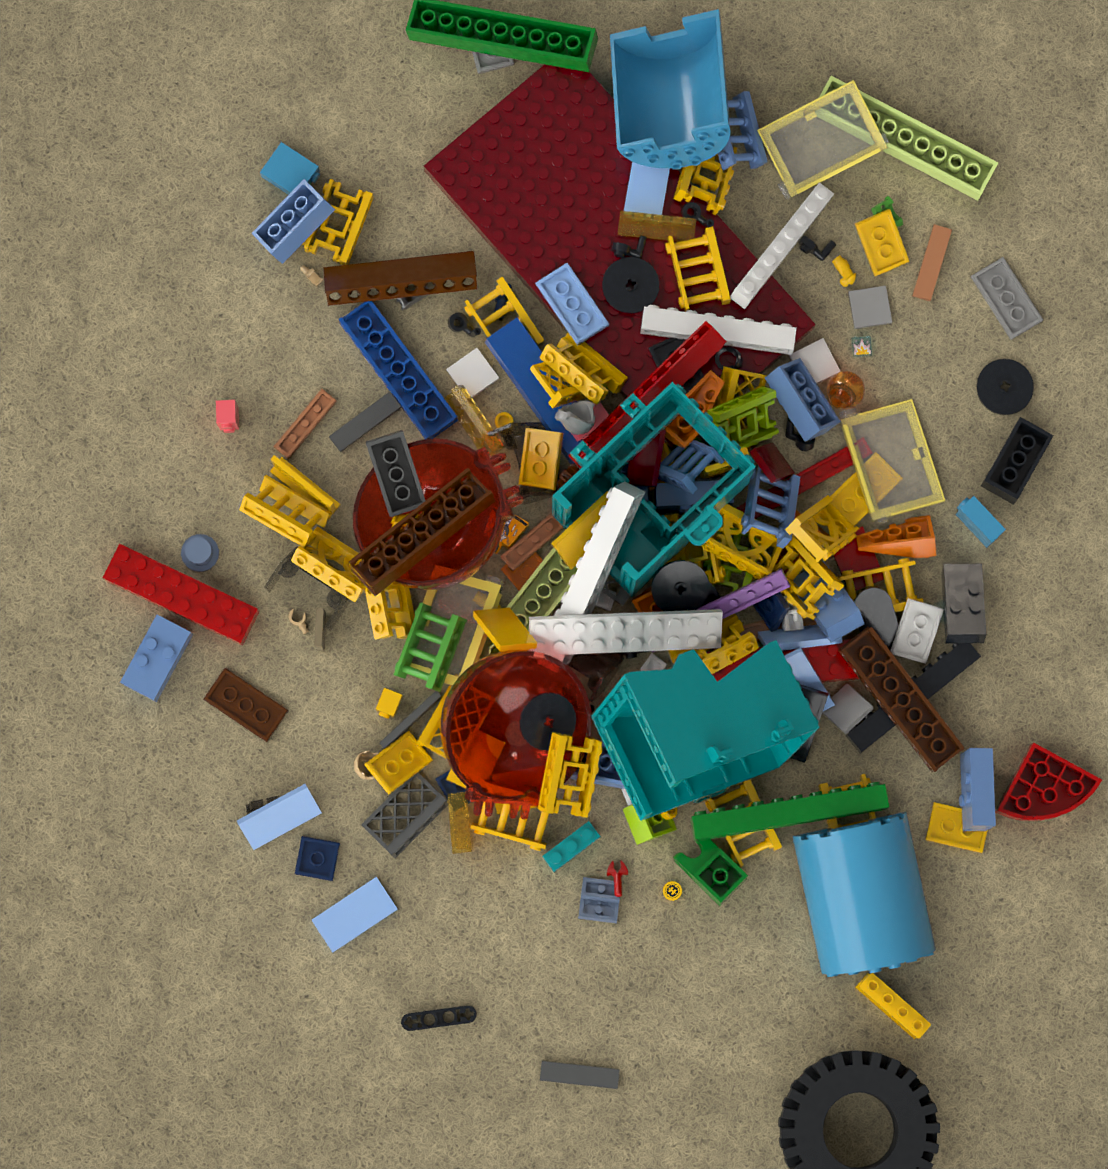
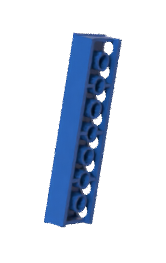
[338,301,458,442]
[485,317,583,465]

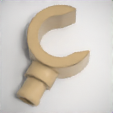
[300,265,324,287]
[289,609,309,634]

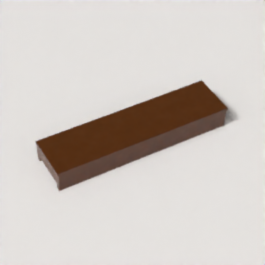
[323,251,477,306]
[349,468,496,596]
[838,627,965,773]

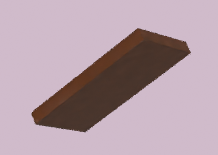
[203,668,289,742]

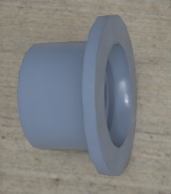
[181,534,219,572]

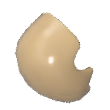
[354,750,378,780]

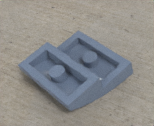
[578,877,620,924]

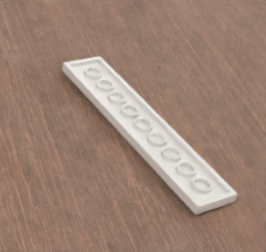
[528,609,723,656]

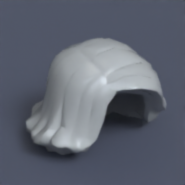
[555,400,595,435]

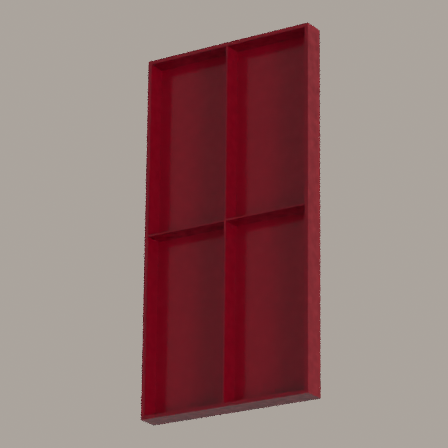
[424,64,816,451]

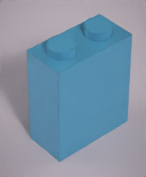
[260,142,320,195]
[955,496,1006,548]

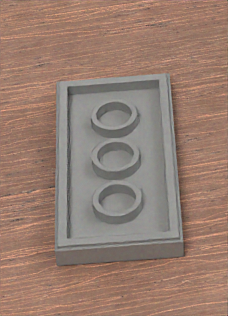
[971,257,1043,340]

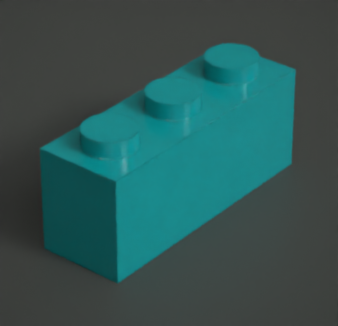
[542,821,601,872]

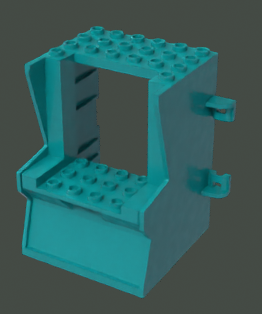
[552,382,756,597]
[591,640,820,821]

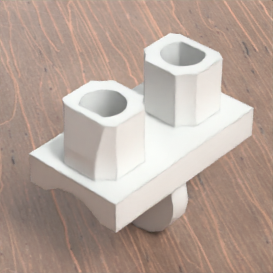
[782,595,804,631]

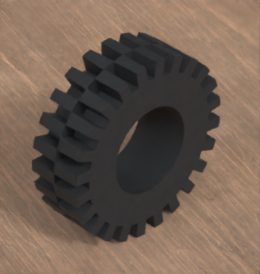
[778,1050,940,1169]

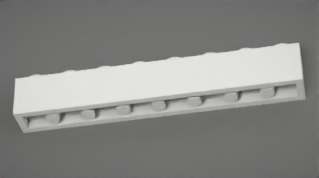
[730,182,834,309]
[640,305,796,355]

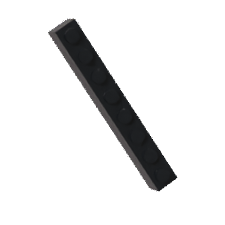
[846,643,981,754]

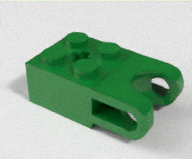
[673,839,748,906]

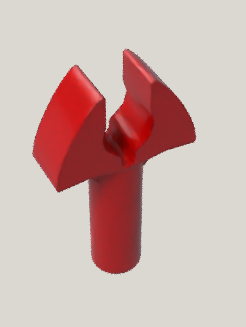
[607,860,628,897]

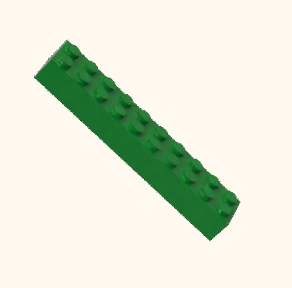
[405,0,598,72]
[690,781,889,842]

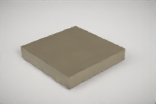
[314,608,326,651]

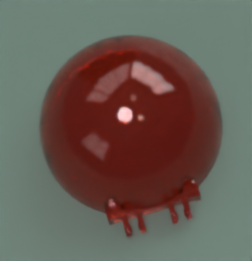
[353,438,524,590]
[440,650,592,820]

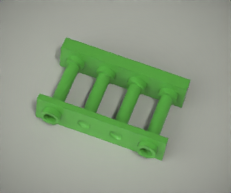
[394,602,467,692]

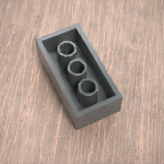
[366,430,426,517]

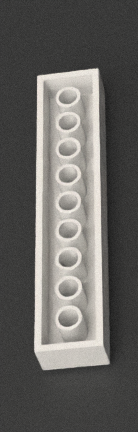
[538,482,645,670]

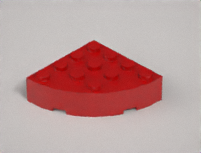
[995,742,1102,821]

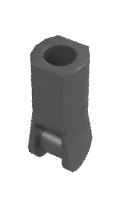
[396,286,429,311]

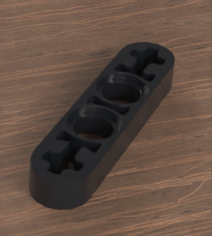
[401,1005,477,1031]

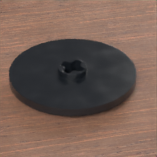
[602,257,659,314]
[976,359,1034,415]
[651,560,709,611]
[519,692,576,750]

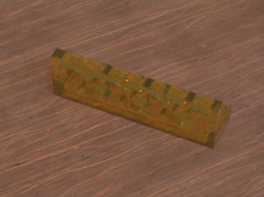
[618,211,696,241]
[444,385,505,461]

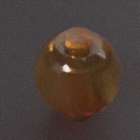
[827,371,865,409]

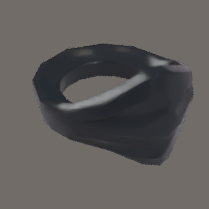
[715,347,743,370]

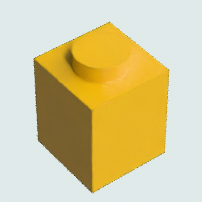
[376,688,403,719]

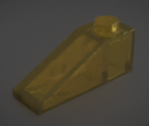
[448,792,473,854]

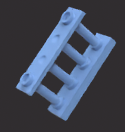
[718,91,768,170]
[658,440,724,494]
[741,464,800,548]

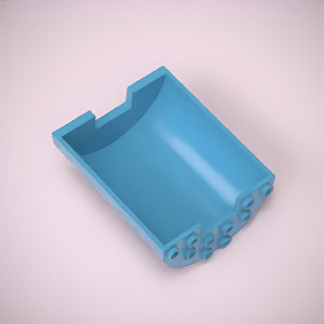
[610,9,730,170]
[792,812,936,977]

